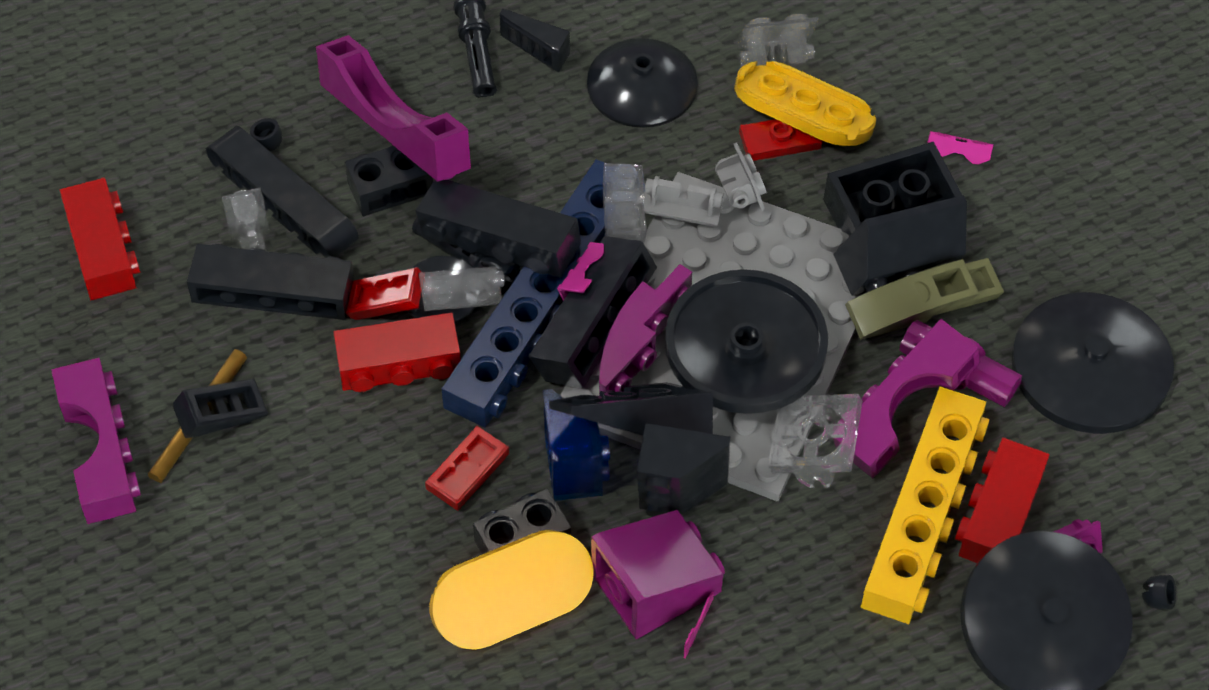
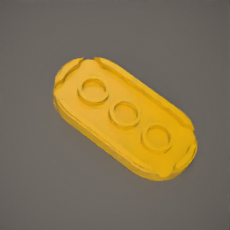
[735,61,876,146]
[429,530,593,649]

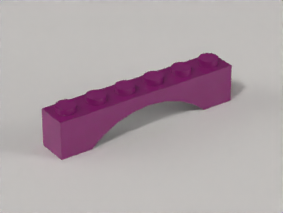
[316,35,471,182]

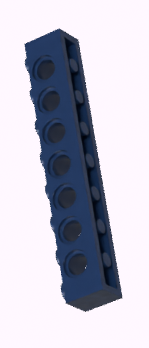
[442,159,640,428]

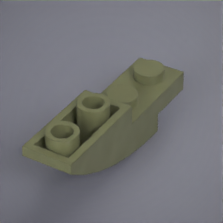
[845,258,1004,340]

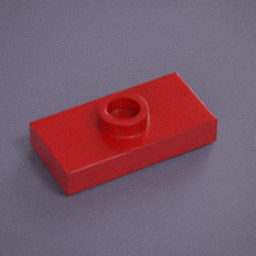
[739,119,822,161]
[346,267,425,320]
[425,426,509,511]

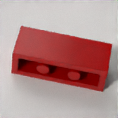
[59,178,140,301]
[333,312,461,392]
[955,437,1050,563]

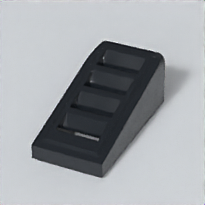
[499,9,570,73]
[173,378,268,438]

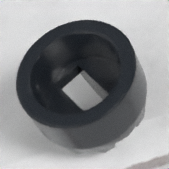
[250,118,282,151]
[1142,575,1176,609]

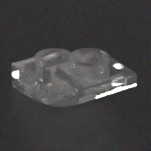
[603,163,647,242]

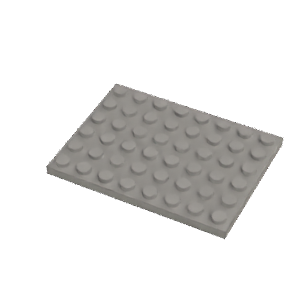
[553,172,867,502]

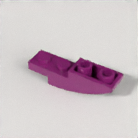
[599,264,693,396]

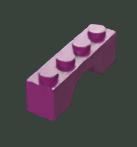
[832,319,980,479]
[51,358,141,524]

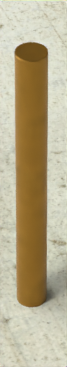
[148,349,247,483]

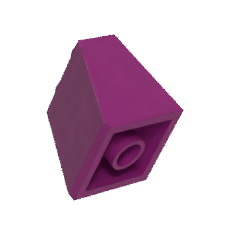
[591,510,725,639]

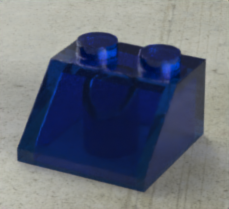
[543,389,610,501]

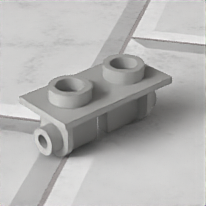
[715,143,767,211]
[641,176,725,227]

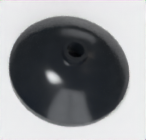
[587,38,698,128]

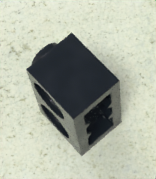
[345,145,433,217]
[473,488,571,554]

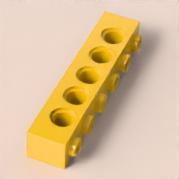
[861,387,990,624]

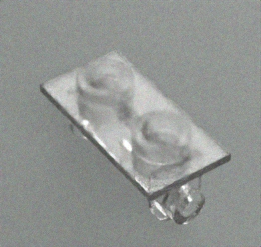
[222,187,270,250]
[419,266,504,311]

